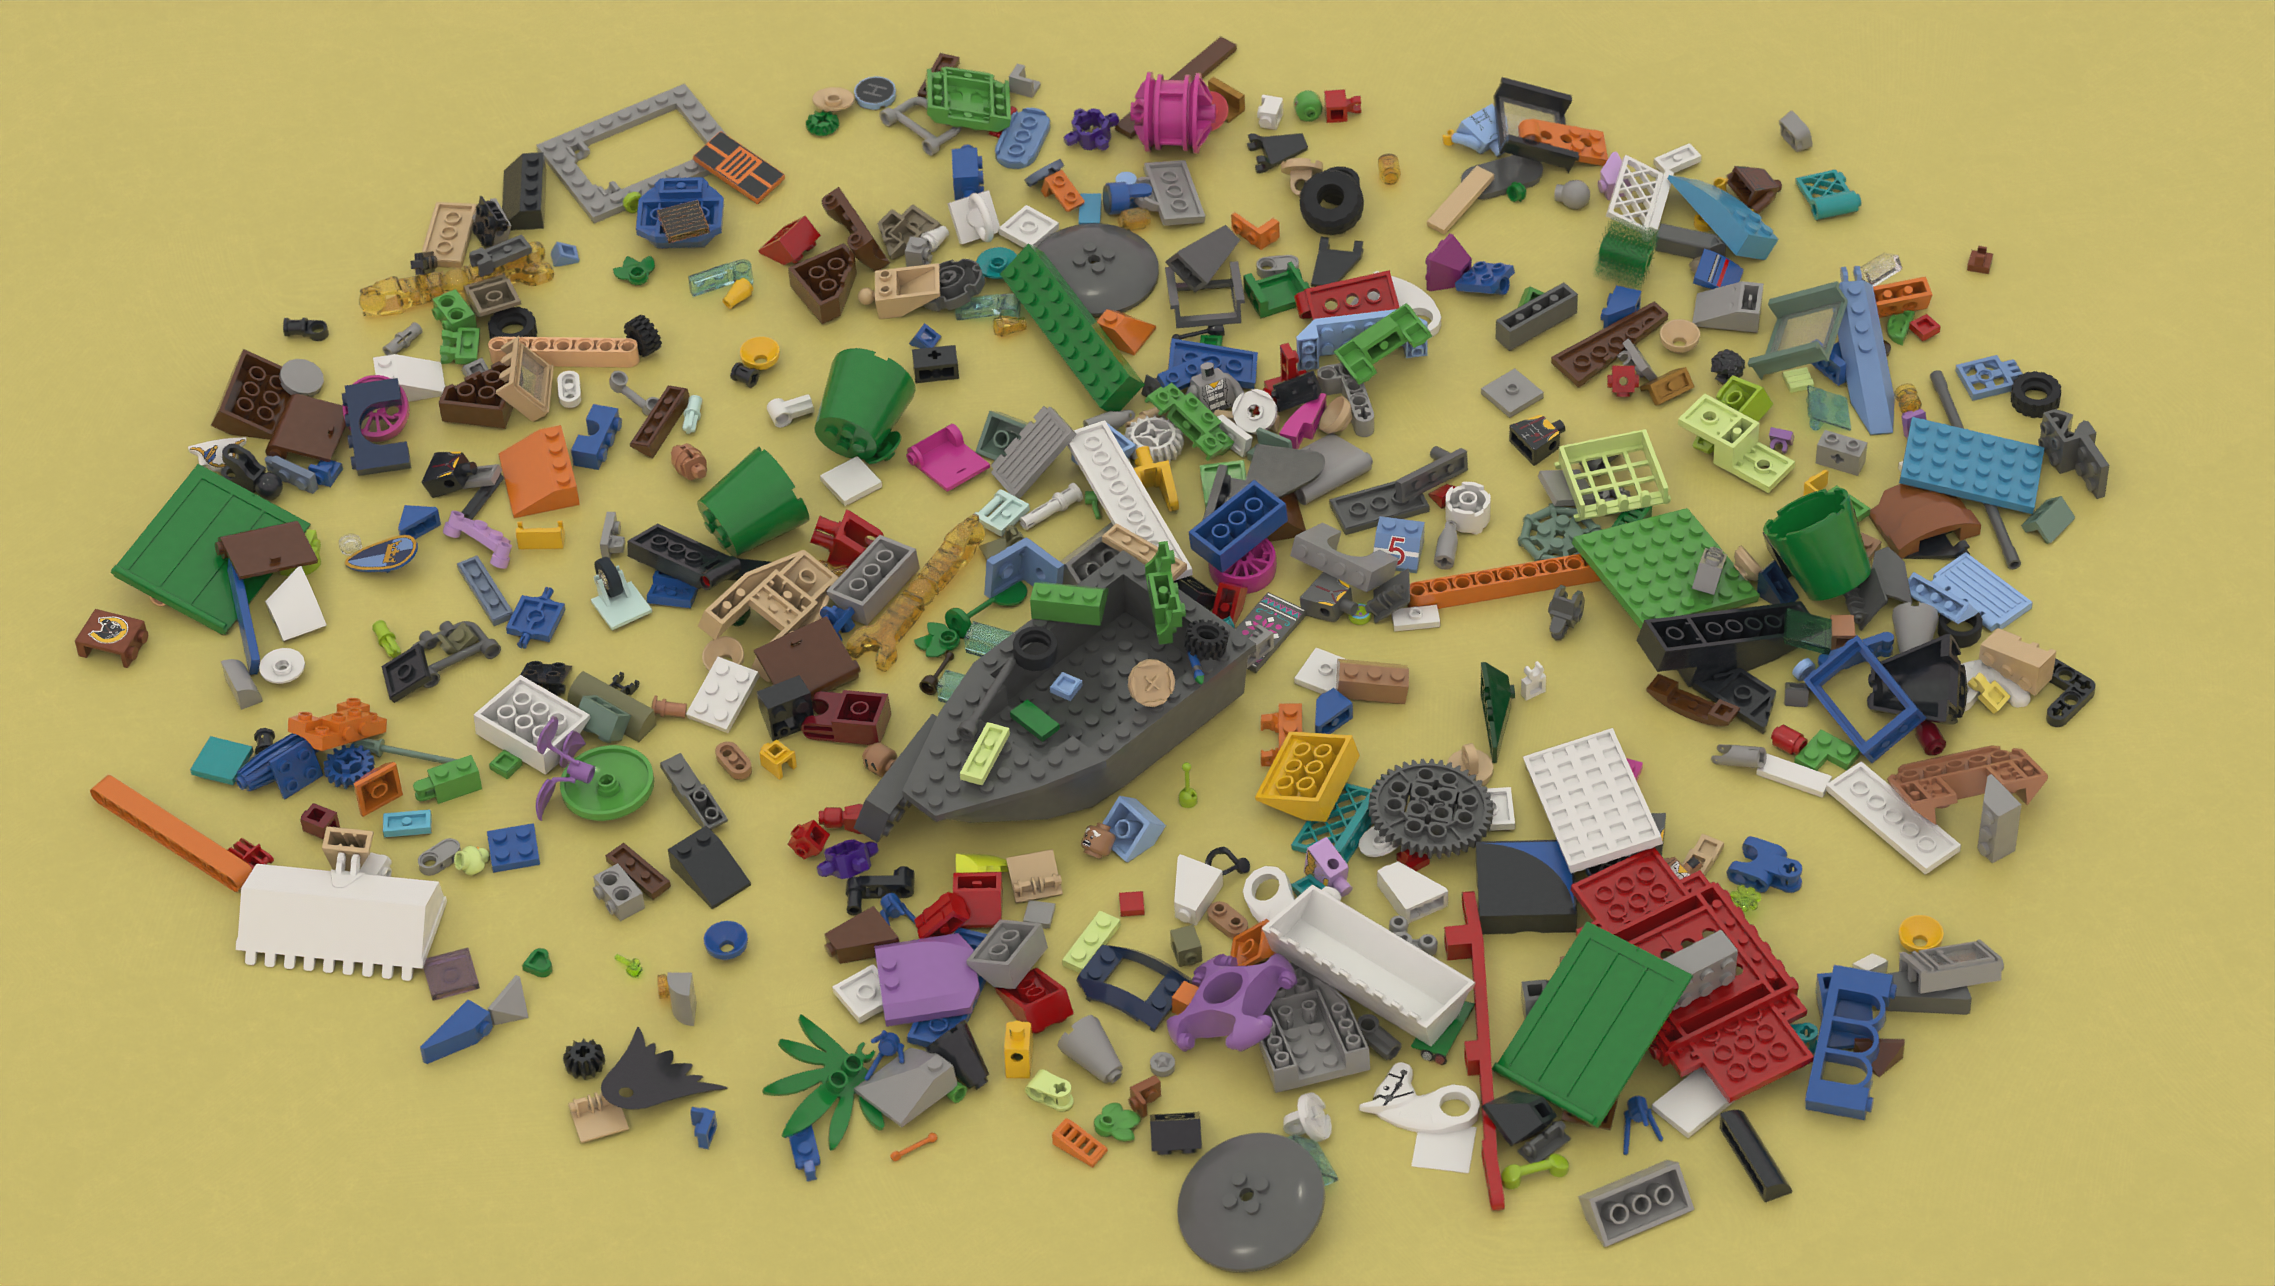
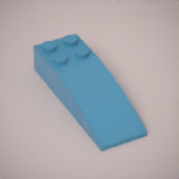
[1667,175,1779,260]

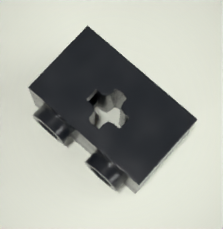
[912,345,959,383]

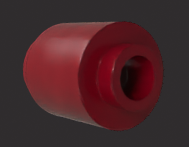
[1915,721,1946,755]

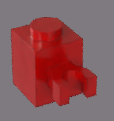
[1324,89,1361,123]

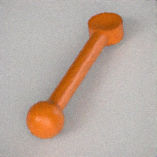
[890,1133,937,1161]

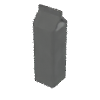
[1655,223,1726,259]

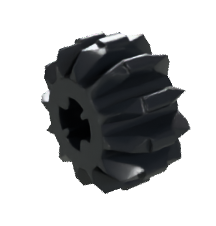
[563,1038,605,1080]

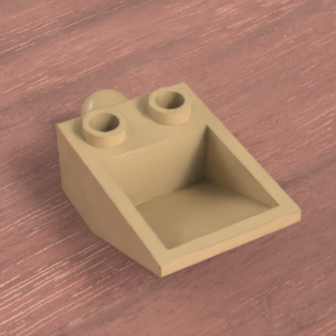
[858,263,940,319]

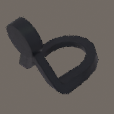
[1205,847,1250,876]

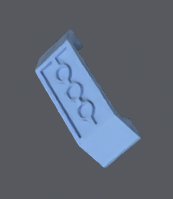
[1296,309,1428,371]

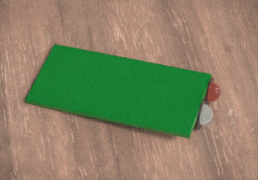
[1411,1001,1475,1065]

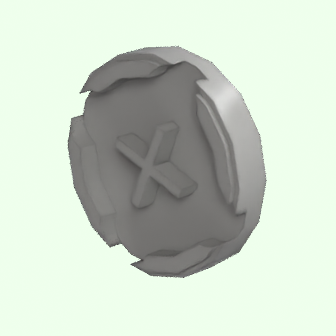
[279,359,324,397]

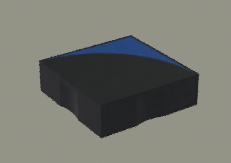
[1475,840,1577,934]

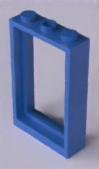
[1803,635,1926,763]

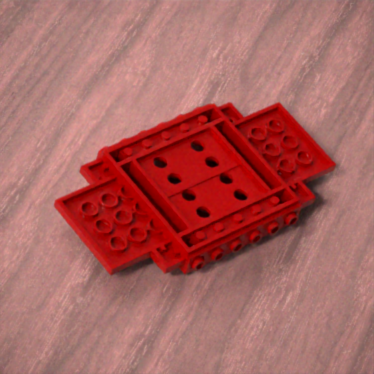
[1571,847,1814,1104]

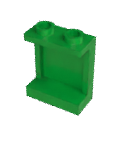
[1243,261,1310,318]

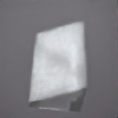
[1860,253,1902,287]

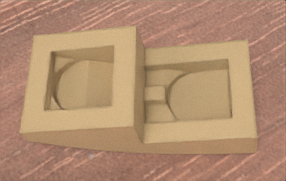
[1682,833,1724,875]

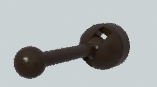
[919,652,954,695]

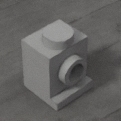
[905,236,933,267]

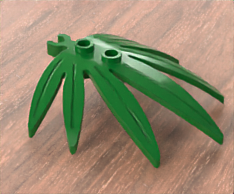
[762,1014,885,1151]

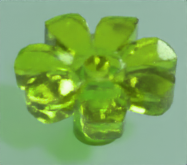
[1730,885,1761,912]

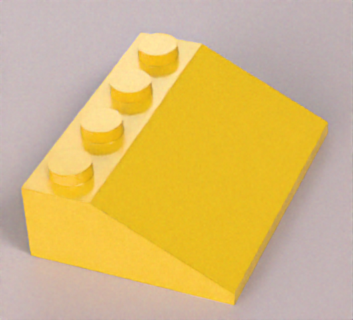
[1255,732,1360,822]

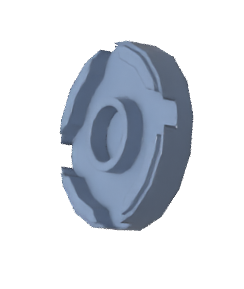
[1024,159,1065,187]

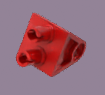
[810,509,884,569]

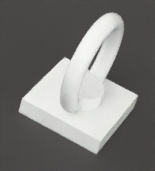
[947,190,1000,244]

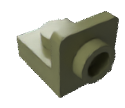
[437,622,479,655]

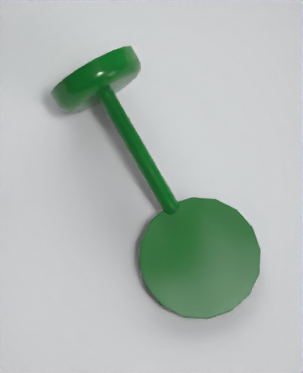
[945,581,1027,638]

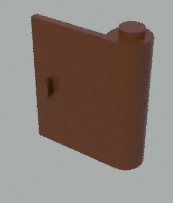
[265,394,346,462]
[215,521,318,580]
[754,616,861,699]

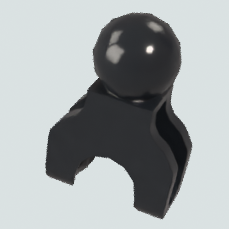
[221,444,283,500]

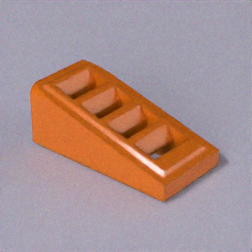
[1052,1118,1108,1168]

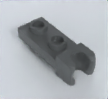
[469,234,532,277]

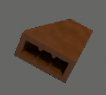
[824,906,899,964]

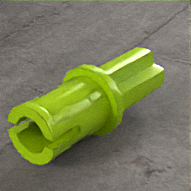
[372,620,401,659]

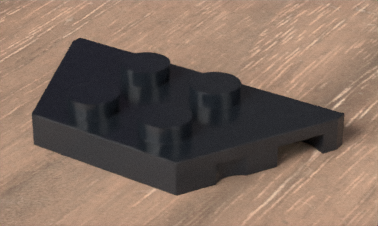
[1693,667,1776,734]

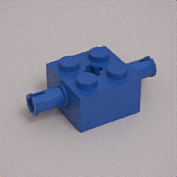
[952,145,984,201]

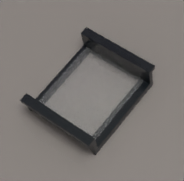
[1493,77,1579,173]

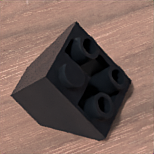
[1482,1090,1558,1147]

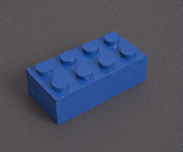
[1189,480,1288,573]

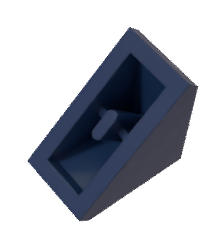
[1757,560,1799,604]

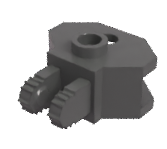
[1548,585,1585,640]

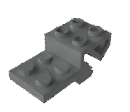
[2038,409,2109,499]

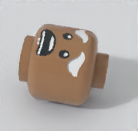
[1081,822,1116,859]

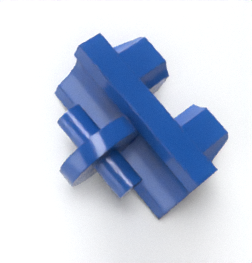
[820,605,855,641]

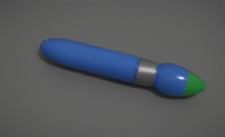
[1188,651,1204,685]

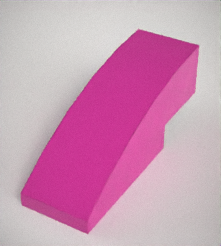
[1279,393,1327,449]

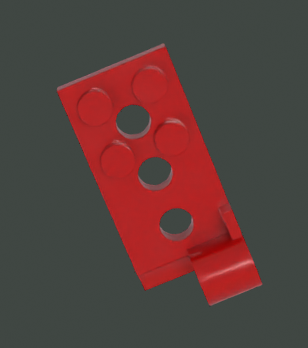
[1294,270,1399,320]

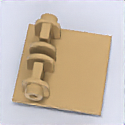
[1006,849,1063,903]
[568,1092,629,1143]

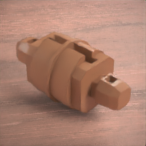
[671,443,707,481]

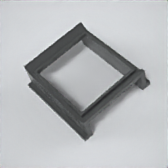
[1165,261,1245,328]

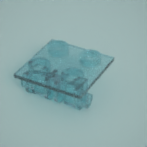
[1806,385,1851,431]

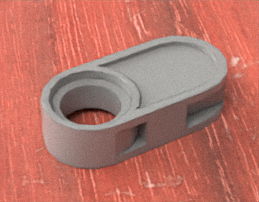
[1257,255,1299,278]
[418,838,461,876]

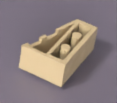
[1979,628,2057,696]

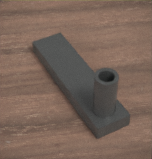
[1395,446,1468,503]

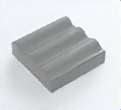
[1023,900,1056,929]

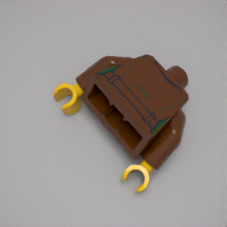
[1713,166,1782,214]

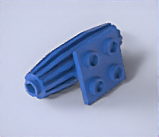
[235,733,323,799]

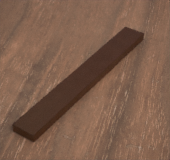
[1115,36,1237,139]

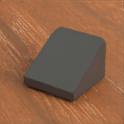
[1784,682,1809,707]

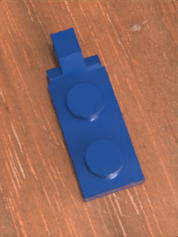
[789,1125,820,1181]

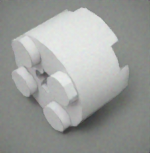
[1445,482,1491,535]

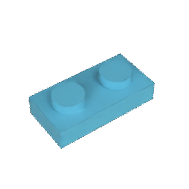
[383,810,432,838]

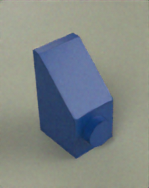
[1315,687,1353,734]

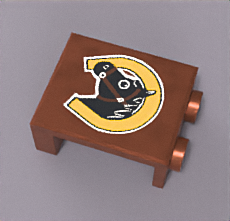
[75,609,148,668]

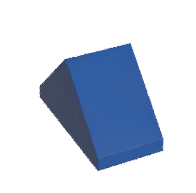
[398,505,441,539]

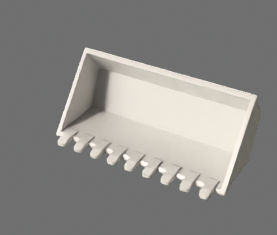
[236,852,447,981]
[1262,885,1475,1046]

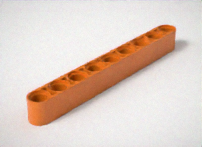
[1408,554,1601,609]
[90,775,253,892]

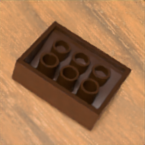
[211,349,291,440]

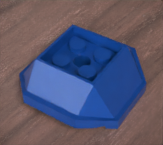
[636,177,724,248]

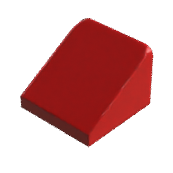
[1428,484,1456,509]

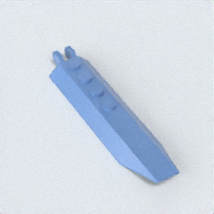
[1833,266,1895,435]

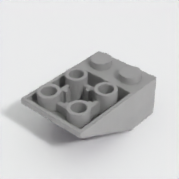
[1692,281,1764,333]

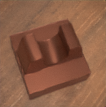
[1967,246,1993,274]

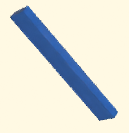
[227,559,260,675]

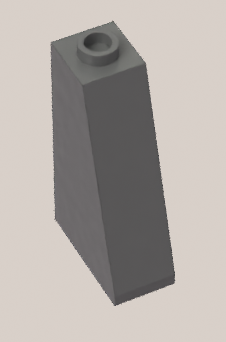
[1165,225,1240,293]
[1876,961,1972,1015]

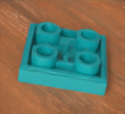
[190,736,254,785]

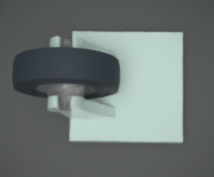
[591,557,652,630]

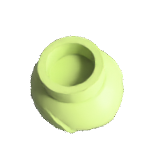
[454,846,490,875]

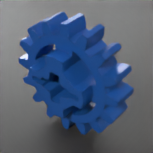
[323,744,375,789]

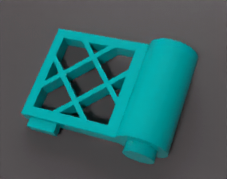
[1796,169,1861,220]

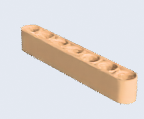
[488,337,640,367]

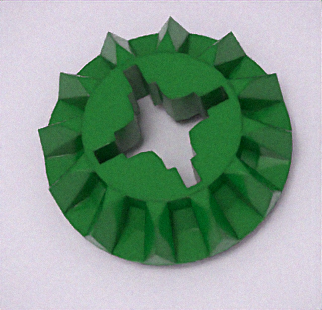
[806,110,839,136]

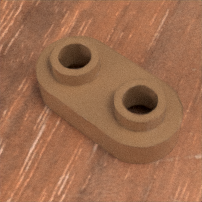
[715,742,752,779]
[1207,901,1248,939]

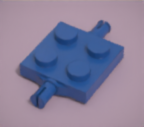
[506,587,566,649]

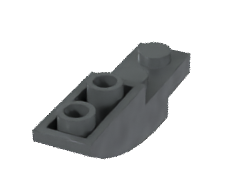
[660,753,728,830]

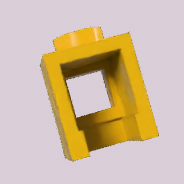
[759,739,797,780]

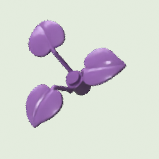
[536,716,595,821]

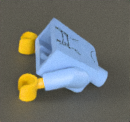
[1442,104,1508,157]

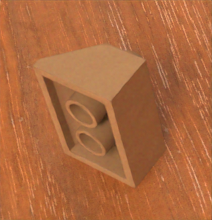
[1336,658,1409,704]

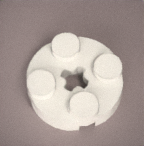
[1232,389,1277,434]

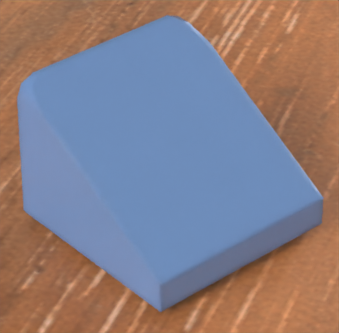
[551,242,579,267]

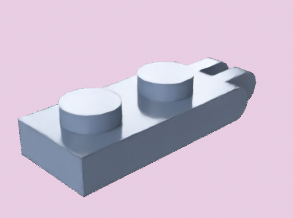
[265,456,318,494]

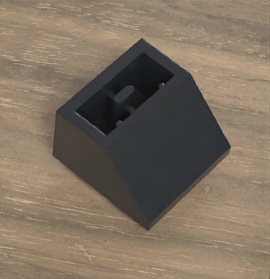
[757,675,814,741]

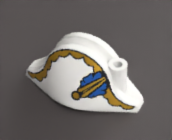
[188,437,246,472]

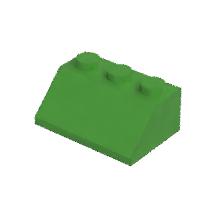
[1030,582,1109,626]

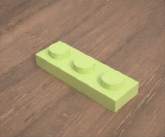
[960,722,1010,786]
[1062,911,1121,973]

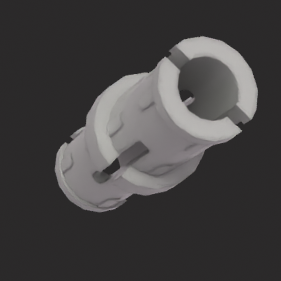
[382,322,423,355]

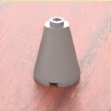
[1892,602,1939,653]
[1058,1015,1123,1083]

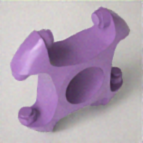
[1166,953,1297,1052]

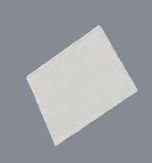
[1412,1127,1477,1173]

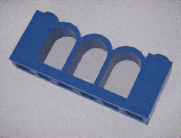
[1805,965,1897,1120]

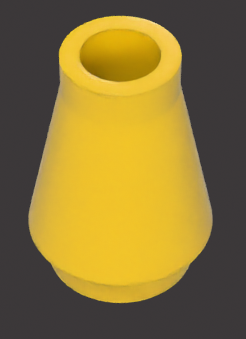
[722,278,754,309]

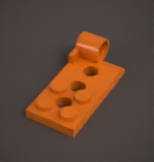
[1518,119,1608,166]

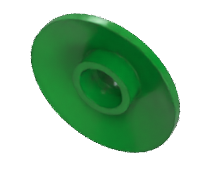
[864,431,902,464]

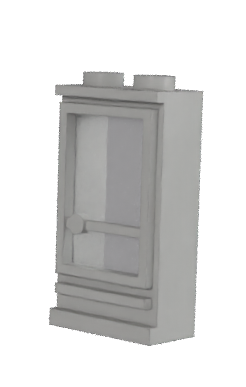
[1899,940,2004,994]

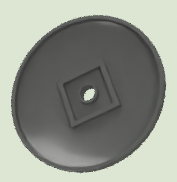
[1037,223,1159,317]
[1177,1133,1325,1272]

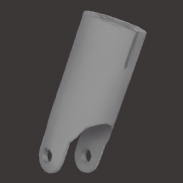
[1083,410,1135,430]
[1434,520,1458,570]
[1711,744,1767,768]

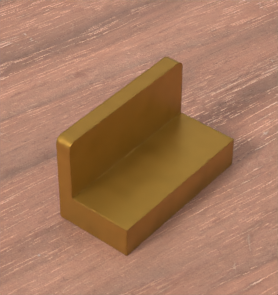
[1208,77,1245,123]
[1639,367,1694,405]

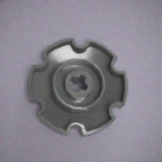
[923,259,985,311]

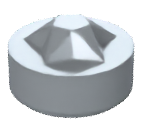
[1150,1052,1175,1077]

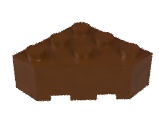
[788,243,857,324]
[439,361,523,429]

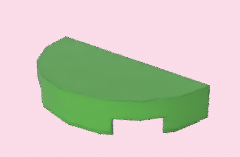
[1887,310,1915,346]

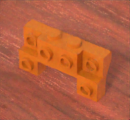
[288,698,387,751]

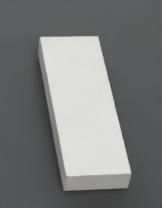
[1756,753,1832,798]

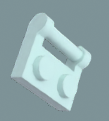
[970,489,1030,537]

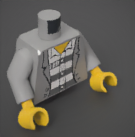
[1186,362,1254,414]

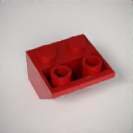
[953,872,1003,928]

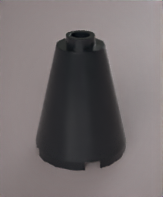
[925,1019,989,1090]

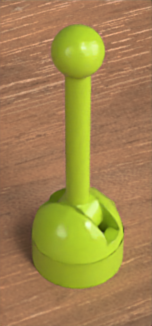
[1179,762,1198,808]

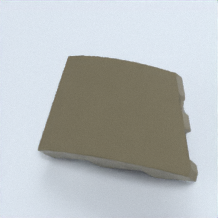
[877,204,941,259]

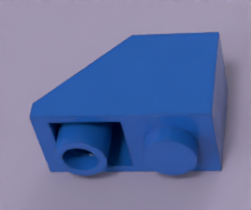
[1601,285,1641,329]

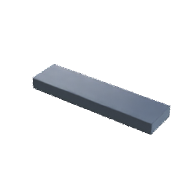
[457,555,513,626]

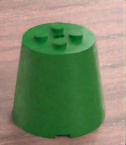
[814,348,916,460]
[697,446,810,557]
[1763,488,1871,601]

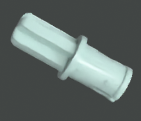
[682,395,703,434]

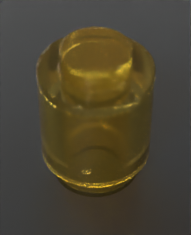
[1377,154,1401,185]
[1118,207,1151,231]

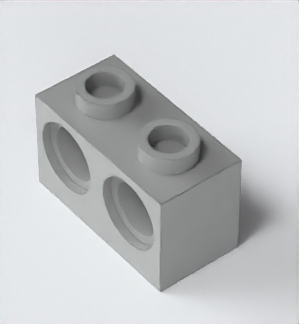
[593,863,645,921]

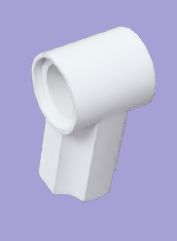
[766,394,814,428]

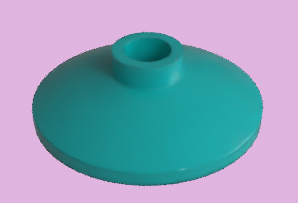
[976,247,1017,279]

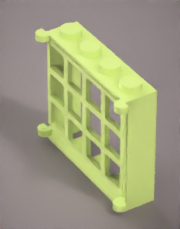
[1554,429,1671,522]

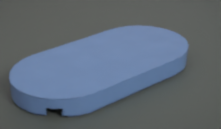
[995,108,1050,169]

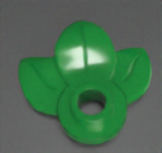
[613,256,655,285]
[914,622,960,657]

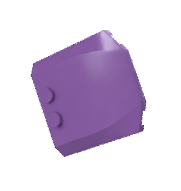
[875,933,980,1027]

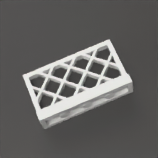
[1606,155,1674,241]

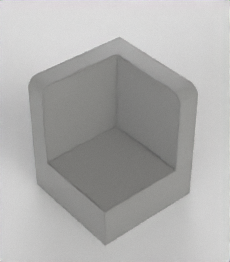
[1009,64,1040,98]

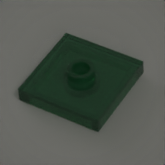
[1784,608,1832,655]

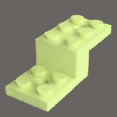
[1678,394,1795,493]

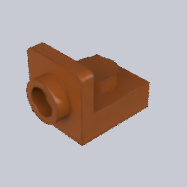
[1128,1075,1161,1118]

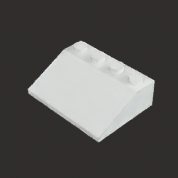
[474,675,590,775]

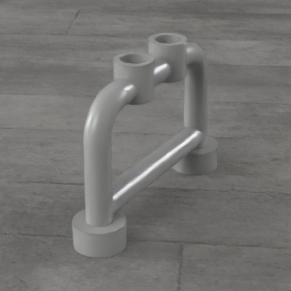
[879,97,961,156]

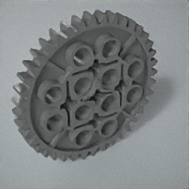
[1368,759,1494,859]

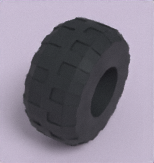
[1299,170,1364,235]

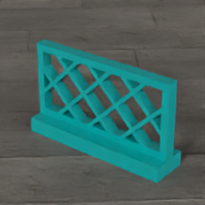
[1291,783,1375,863]

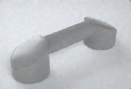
[609,371,659,416]

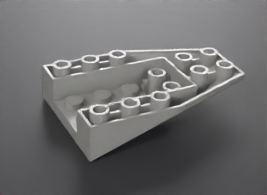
[1259,962,1370,1093]

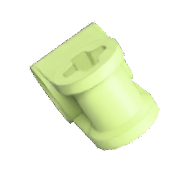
[1025,1069,1074,1112]

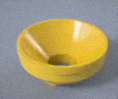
[740,337,780,370]
[1899,915,1944,953]

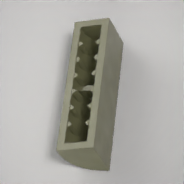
[568,671,656,742]

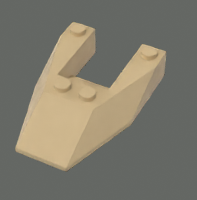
[698,550,839,683]

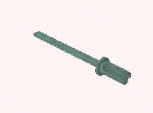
[352,738,457,764]

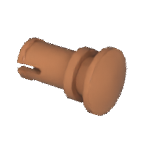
[651,695,687,718]

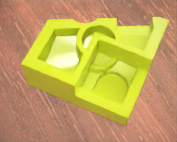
[956,854,1009,873]

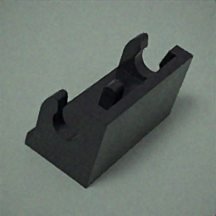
[1271,371,1322,412]

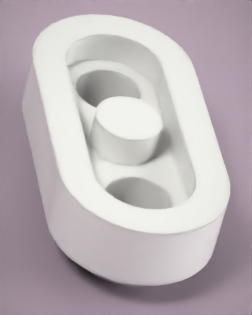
[558,371,581,408]

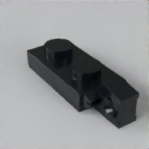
[410,251,437,275]

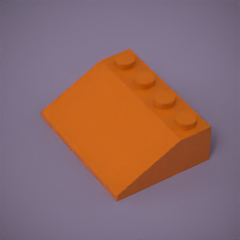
[499,425,580,518]

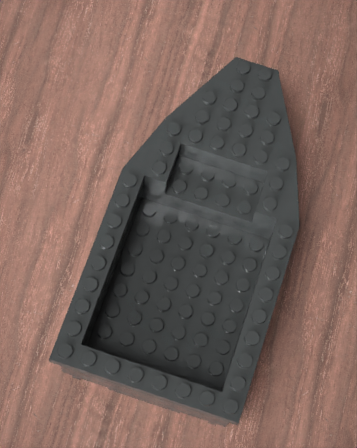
[902,550,1256,823]

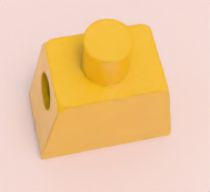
[1004,1021,1033,1079]

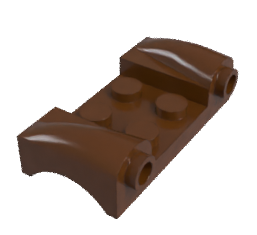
[822,187,890,271]

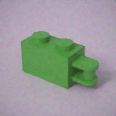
[413,755,482,804]

